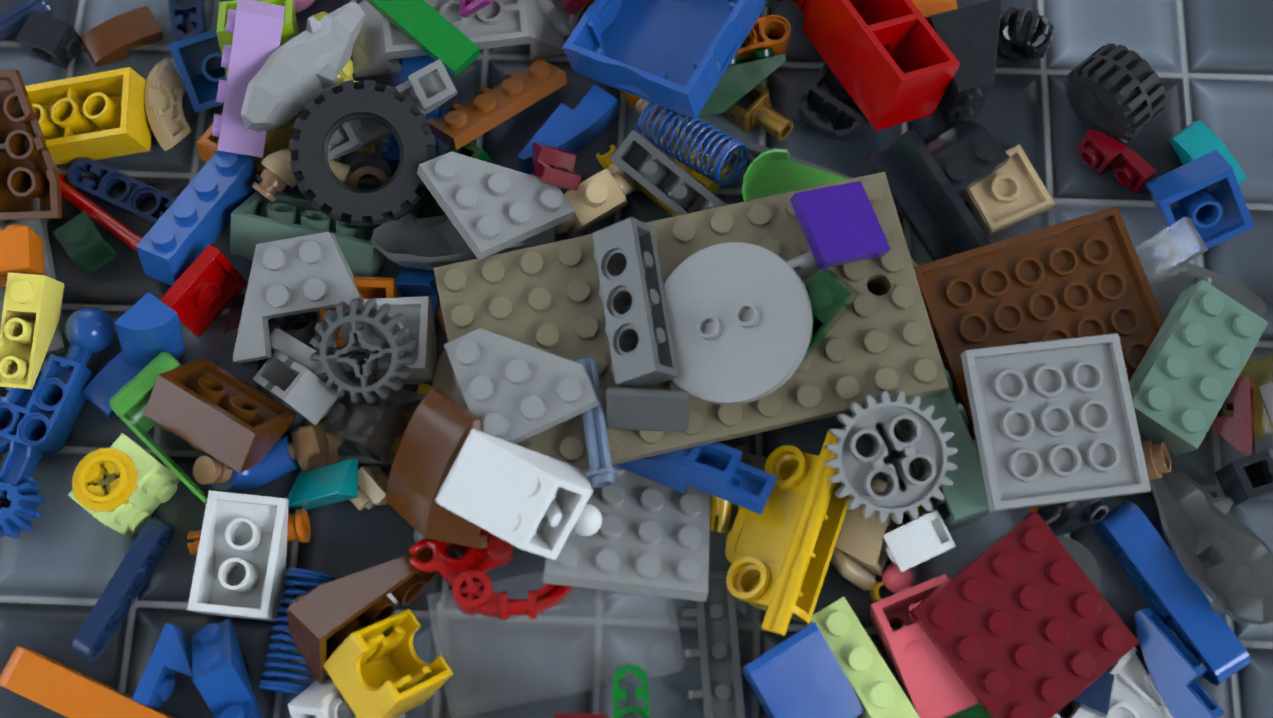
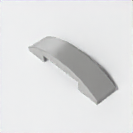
[328,59,458,161]

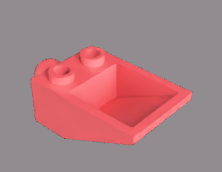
[870,563,979,718]

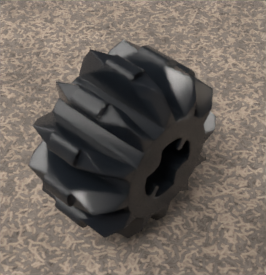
[997,7,1054,62]

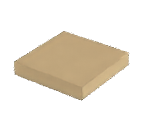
[963,144,1055,238]

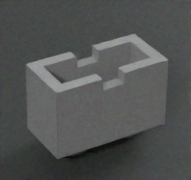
[253,350,338,426]

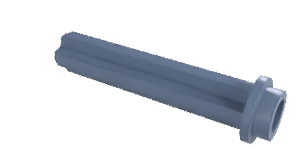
[576,358,618,488]

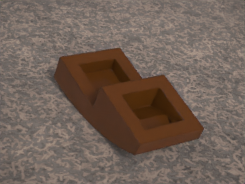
[80,5,163,67]

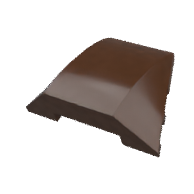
[385,387,488,549]

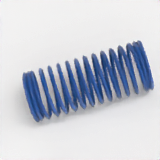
[637,102,748,186]
[258,568,336,696]

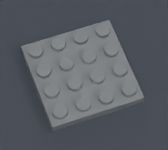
[961,333,1151,512]
[543,465,710,602]

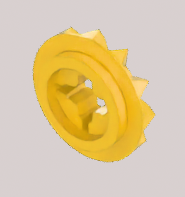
[72,448,139,512]

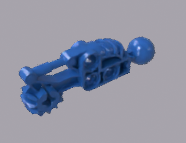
[0,307,115,538]

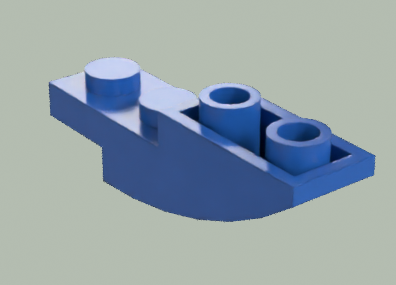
[616,442,777,515]

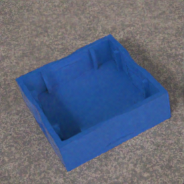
[563,0,766,119]

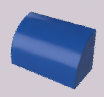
[114,292,185,368]

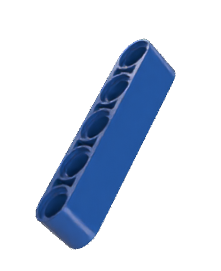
[1094,500,1251,686]

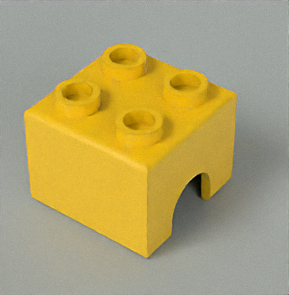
[323,609,453,718]

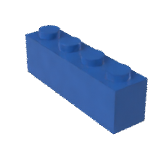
[136,150,258,286]

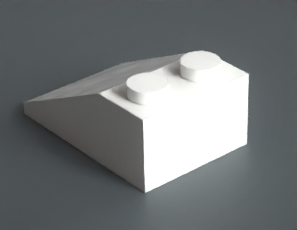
[187,490,289,622]

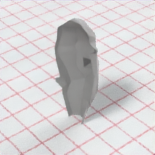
[240,2,366,132]

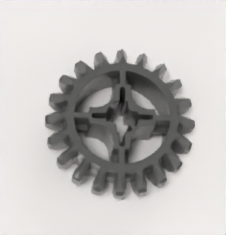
[310,297,417,403]

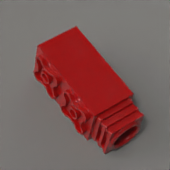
[792,0,961,131]

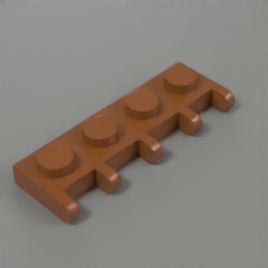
[428,57,567,150]

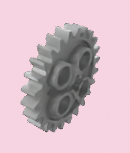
[824,391,958,524]

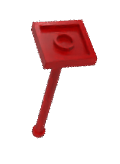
[57,172,247,338]

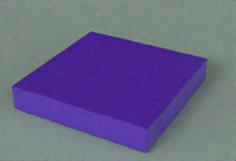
[790,181,891,269]

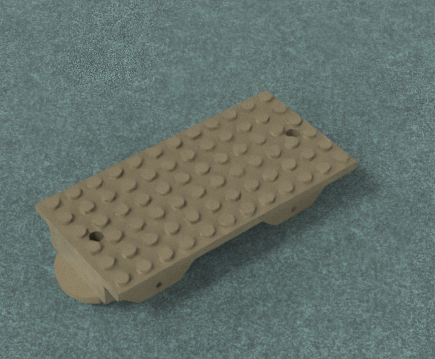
[433,172,949,472]

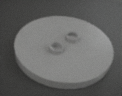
[664,242,813,405]

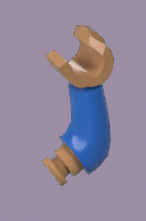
[193,420,341,493]

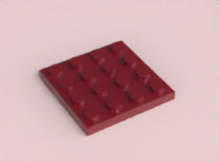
[909,512,1139,718]

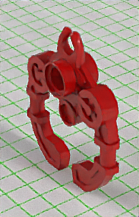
[409,527,573,620]

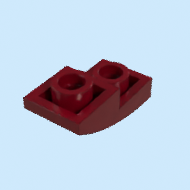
[1076,130,1157,194]

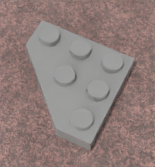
[417,151,575,260]
[444,328,601,444]

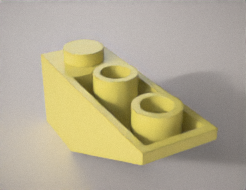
[0,272,64,390]

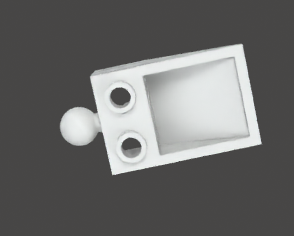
[435,429,602,560]

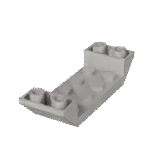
[352,0,565,78]

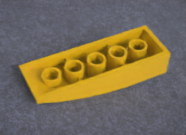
[25,67,152,165]

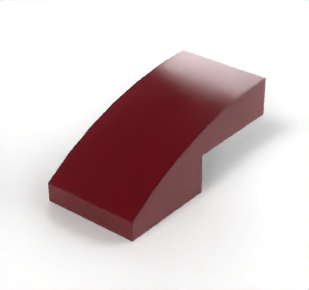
[532,142,581,191]

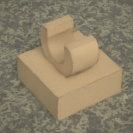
[349,466,389,511]

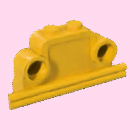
[725,432,851,636]

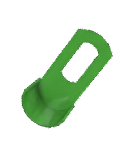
[742,148,848,202]
[109,351,208,504]

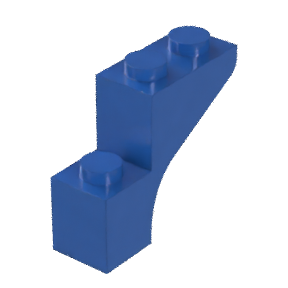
[192,618,264,718]

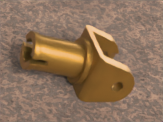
[725,84,794,141]

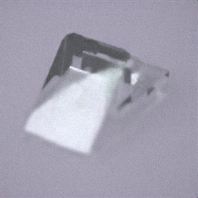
[1135,217,1208,285]

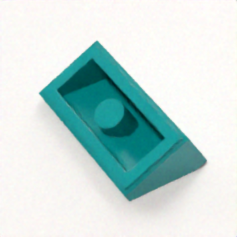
[287,458,358,510]

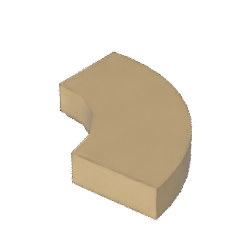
[144,57,192,151]

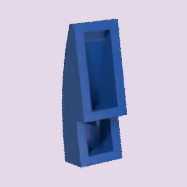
[518,84,619,174]
[1134,606,1225,718]

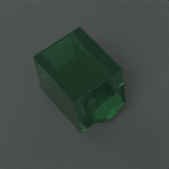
[53,211,119,275]

